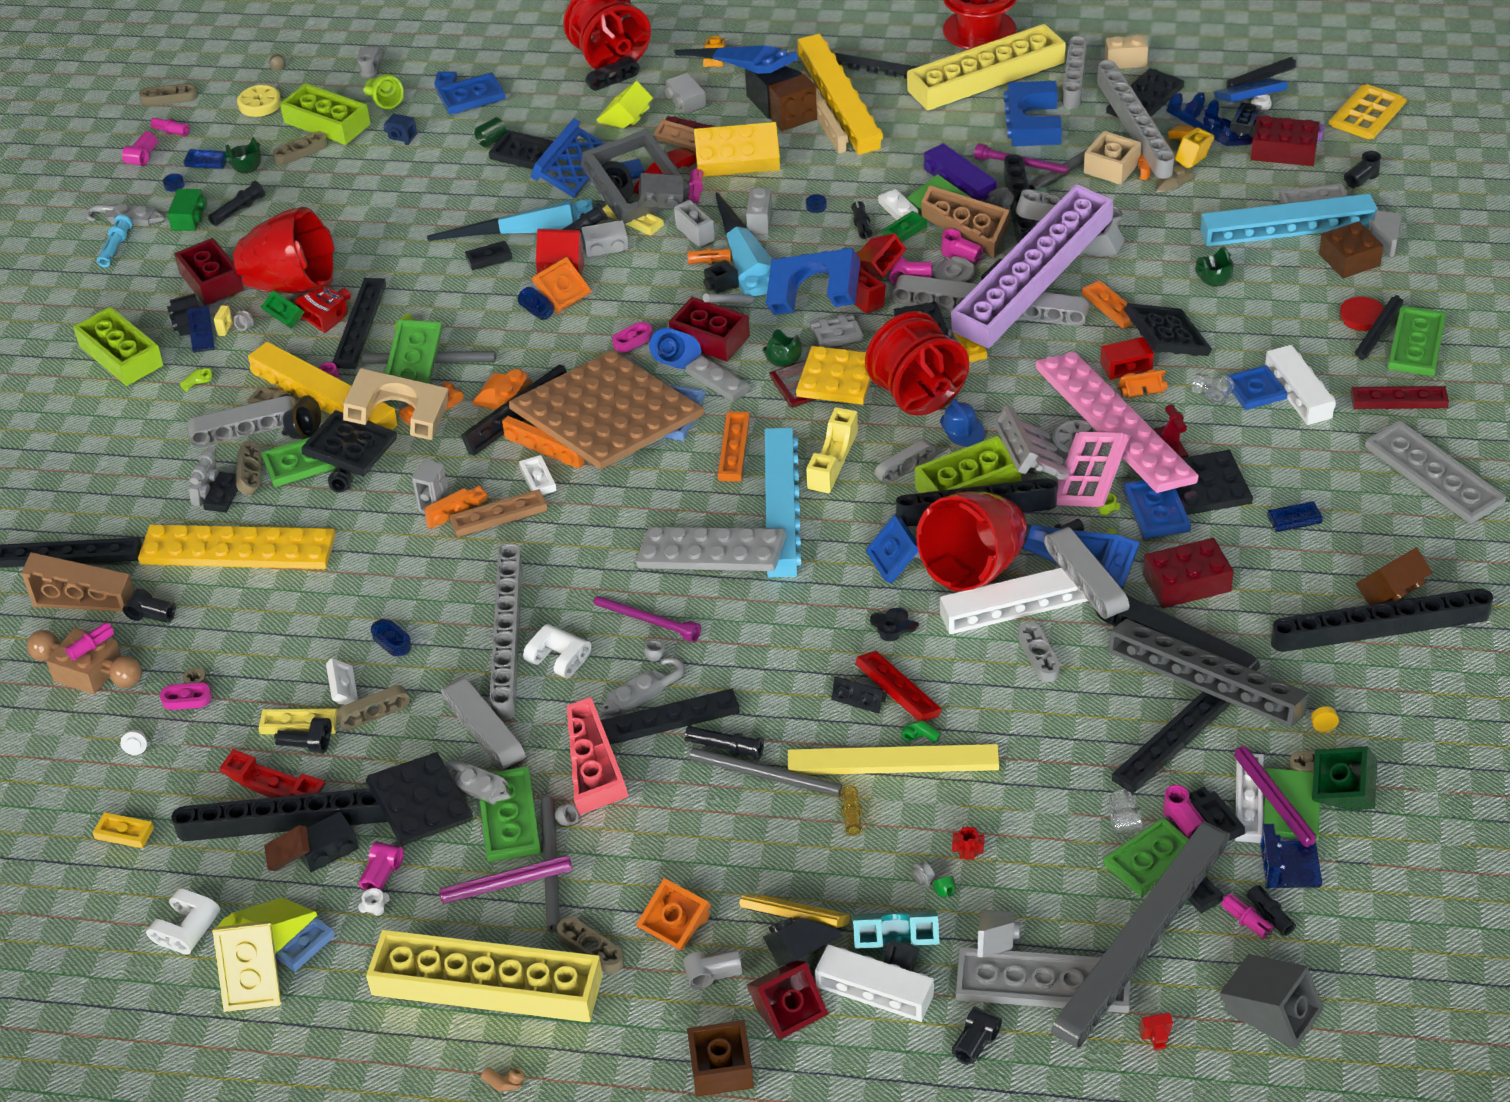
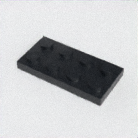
[1106,68,1184,118]

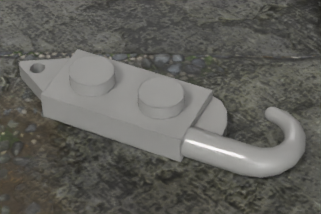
[85,204,164,227]
[600,658,685,715]
[444,760,511,805]

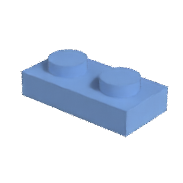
[275,917,335,972]

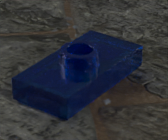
[183,149,227,169]
[187,306,215,353]
[1267,501,1323,532]

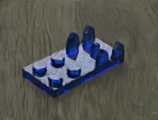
[1166,92,1253,146]

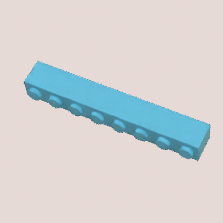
[1200,194,1378,247]
[765,428,801,577]

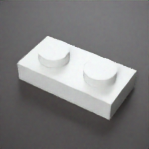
[878,189,918,220]
[519,455,556,495]
[326,658,358,705]

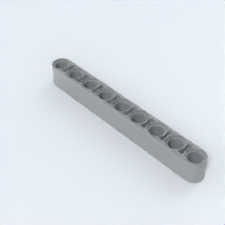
[1097,60,1175,179]
[892,275,1089,326]
[490,543,523,721]

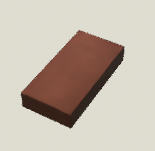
[264,825,310,871]

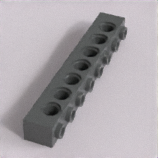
[1108,619,1309,728]

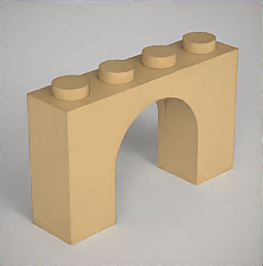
[343,368,448,440]

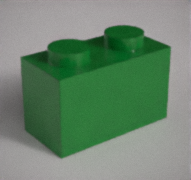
[167,189,207,231]

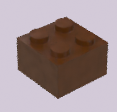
[769,74,817,131]
[1319,221,1383,278]
[1355,547,1433,605]
[687,1020,754,1097]

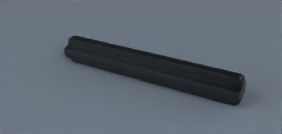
[1226,57,1296,88]
[1355,295,1403,360]

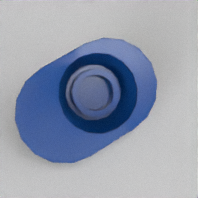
[649,328,701,369]
[940,399,985,447]

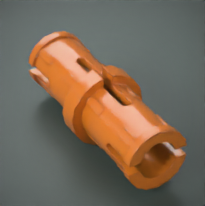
[687,248,731,265]

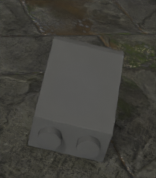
[1220,954,1323,1048]

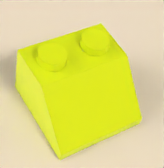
[596,80,653,129]

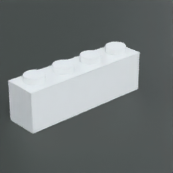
[1265,345,1336,425]
[815,944,934,1022]

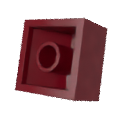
[746,960,828,1040]

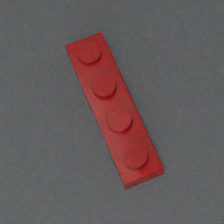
[855,651,942,721]

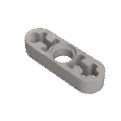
[875,440,935,484]
[1018,622,1060,682]

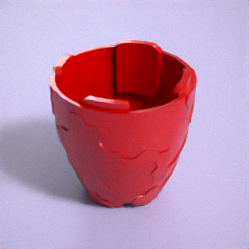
[233,207,335,294]
[917,492,1027,592]

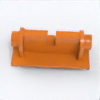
[1117,369,1167,398]

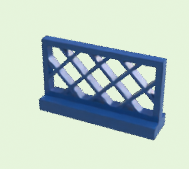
[530,118,606,198]

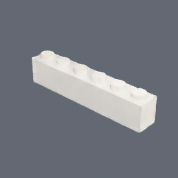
[940,568,1088,635]

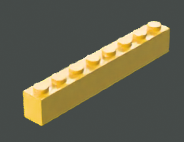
[797,33,883,155]
[248,342,398,430]

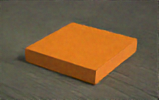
[531,257,592,314]

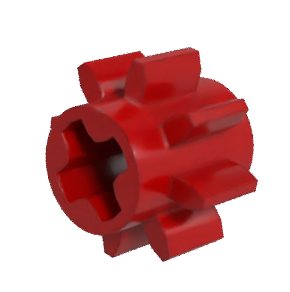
[952,826,985,860]

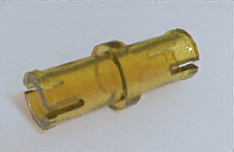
[841,785,862,836]

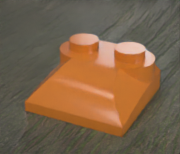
[473,369,532,410]
[635,878,711,951]

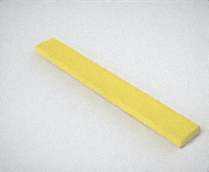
[788,744,999,775]

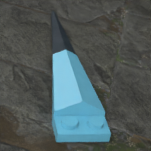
[715,192,772,297]
[427,199,594,241]

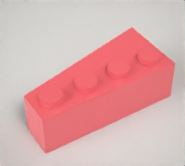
[567,697,629,815]

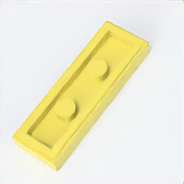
[603,204,664,236]
[258,709,338,734]

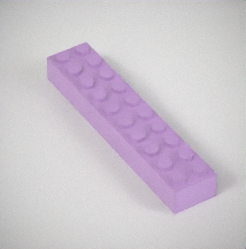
[951,184,1113,349]

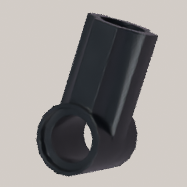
[1344,151,1381,189]
[122,589,176,623]
[952,1006,1002,1065]

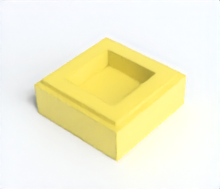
[214,305,233,336]

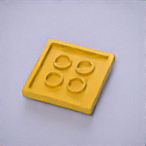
[796,346,871,405]

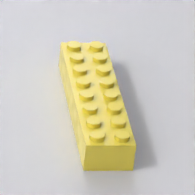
[907,24,1066,111]
[366,930,603,1022]

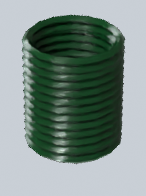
[474,117,507,148]

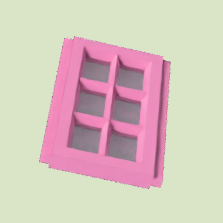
[1057,432,1129,507]

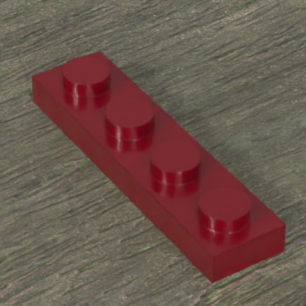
[1351,386,1449,409]

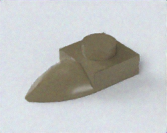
[1156,163,1194,192]

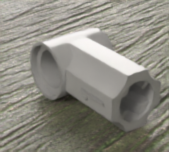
[683,950,742,990]

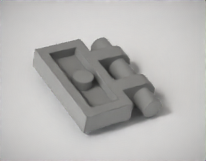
[810,314,863,348]
[189,447,219,506]

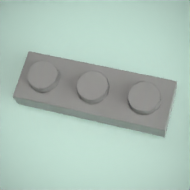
[1279,184,1348,204]
[686,356,749,403]

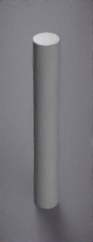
[703,293,753,304]

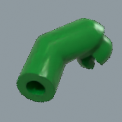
[901,720,942,744]

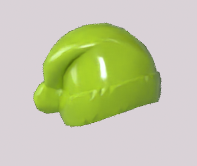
[363,74,404,109]

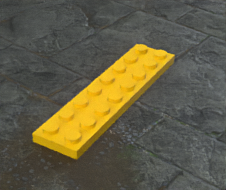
[138,524,336,569]

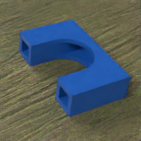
[1004,81,1062,146]
[766,248,861,315]

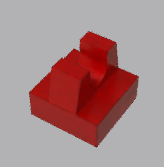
[1139,1012,1173,1051]

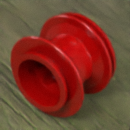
[942,0,1017,50]

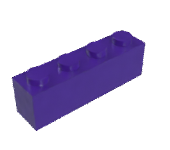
[923,143,997,201]

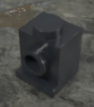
[703,260,739,294]

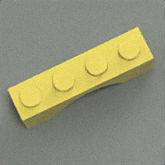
[806,407,858,493]

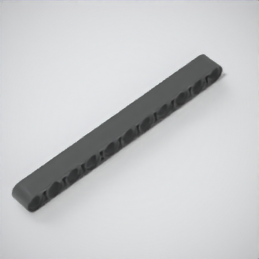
[1051,821,1230,1048]

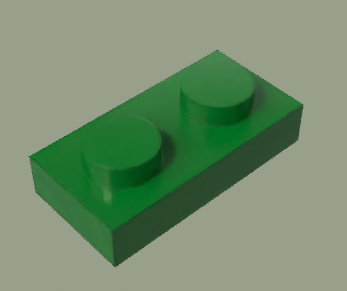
[882,211,928,242]
[260,290,304,329]

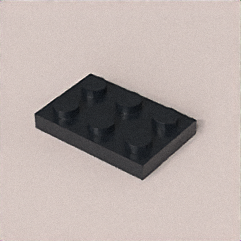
[489,130,554,169]

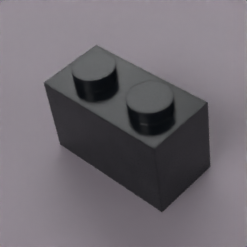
[300,812,359,873]

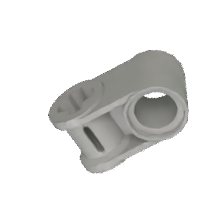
[357,47,382,79]

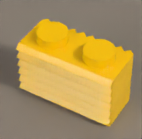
[1174,127,1215,168]

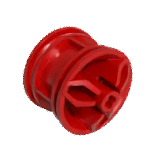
[563,0,651,73]
[865,311,970,416]

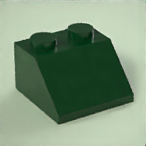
[1312,746,1377,810]

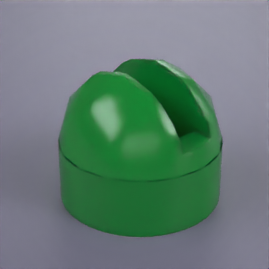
[932,876,956,898]

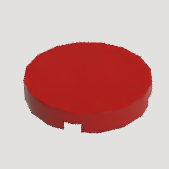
[1339,296,1384,331]

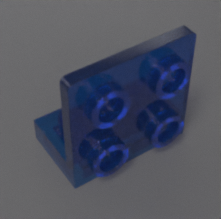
[1260,824,1322,888]

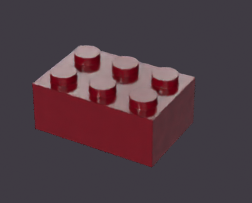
[1251,116,1320,167]
[174,238,244,306]
[668,296,750,362]
[1143,537,1234,609]

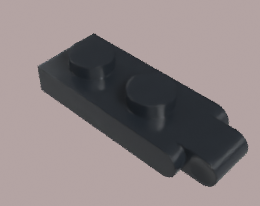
[1189,787,1245,841]

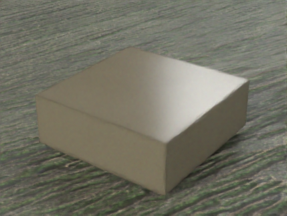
[248,386,277,404]

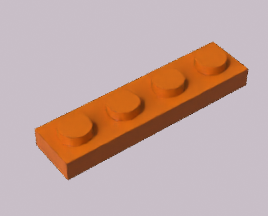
[718,411,750,482]
[502,416,584,469]

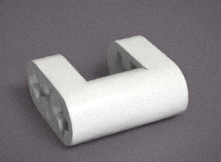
[523,624,591,679]
[146,889,220,954]

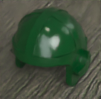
[224,137,261,174]
[1195,247,1234,287]
[762,329,802,367]

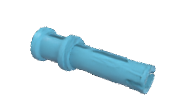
[96,214,133,267]

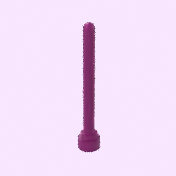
[974,143,1069,174]
[593,596,701,643]

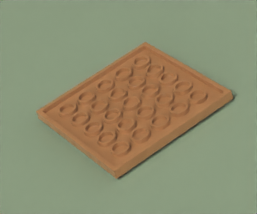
[509,350,704,470]

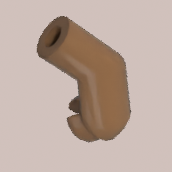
[481,1067,524,1092]

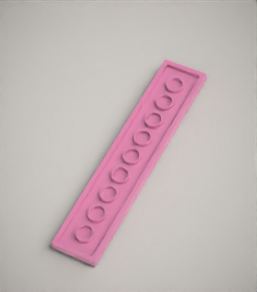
[1035,352,1199,493]

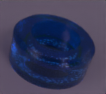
[163,174,185,192]
[806,194,827,213]

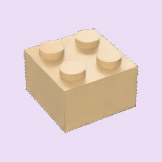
[1084,131,1141,185]

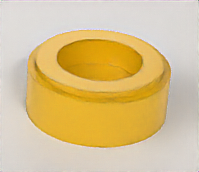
[1311,706,1339,732]

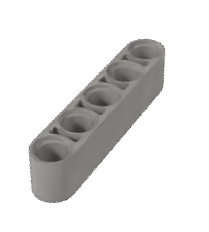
[1063,36,1087,109]
[1016,189,1123,227]
[187,396,297,447]
[1044,527,1129,619]
[441,677,526,771]

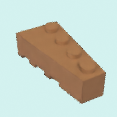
[921,185,1010,258]
[21,552,134,612]

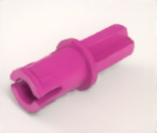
[150,118,190,137]
[687,168,703,203]
[65,622,114,661]
[1221,894,1274,940]

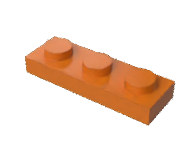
[1082,280,1133,329]

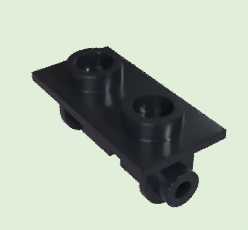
[831,676,887,714]

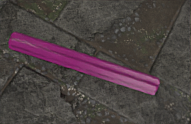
[1234,745,1317,847]
[439,855,572,904]

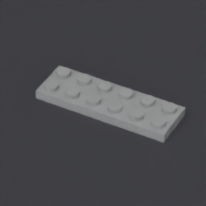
[1365,420,1506,524]
[636,527,787,571]
[956,947,1130,1013]

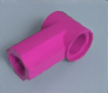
[122,131,158,166]
[941,229,984,264]
[889,257,932,285]
[1163,785,1206,839]
[358,841,404,891]

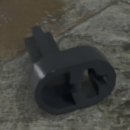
[274,717,332,753]

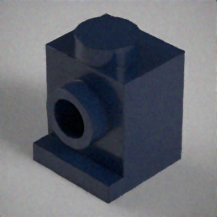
[384,113,417,145]

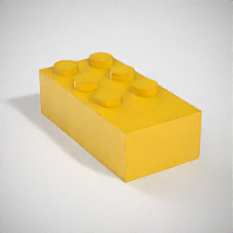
[694,122,780,177]

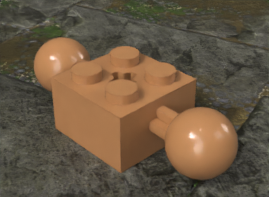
[27,627,142,694]

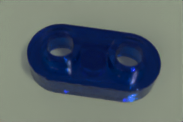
[518,287,554,320]
[371,619,412,656]

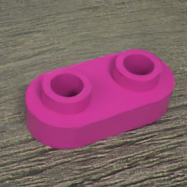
[612,322,653,353]
[160,682,212,710]

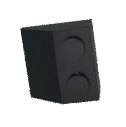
[763,917,842,967]

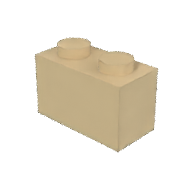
[1105,35,1148,69]

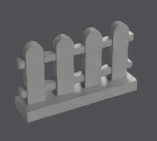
[994,405,1070,480]

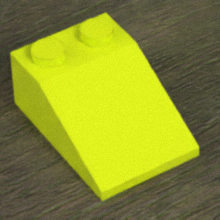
[212,897,317,954]

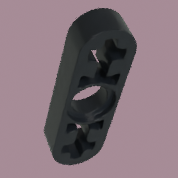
[585,57,640,91]

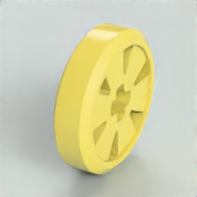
[237,85,282,117]

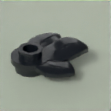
[870,608,919,641]

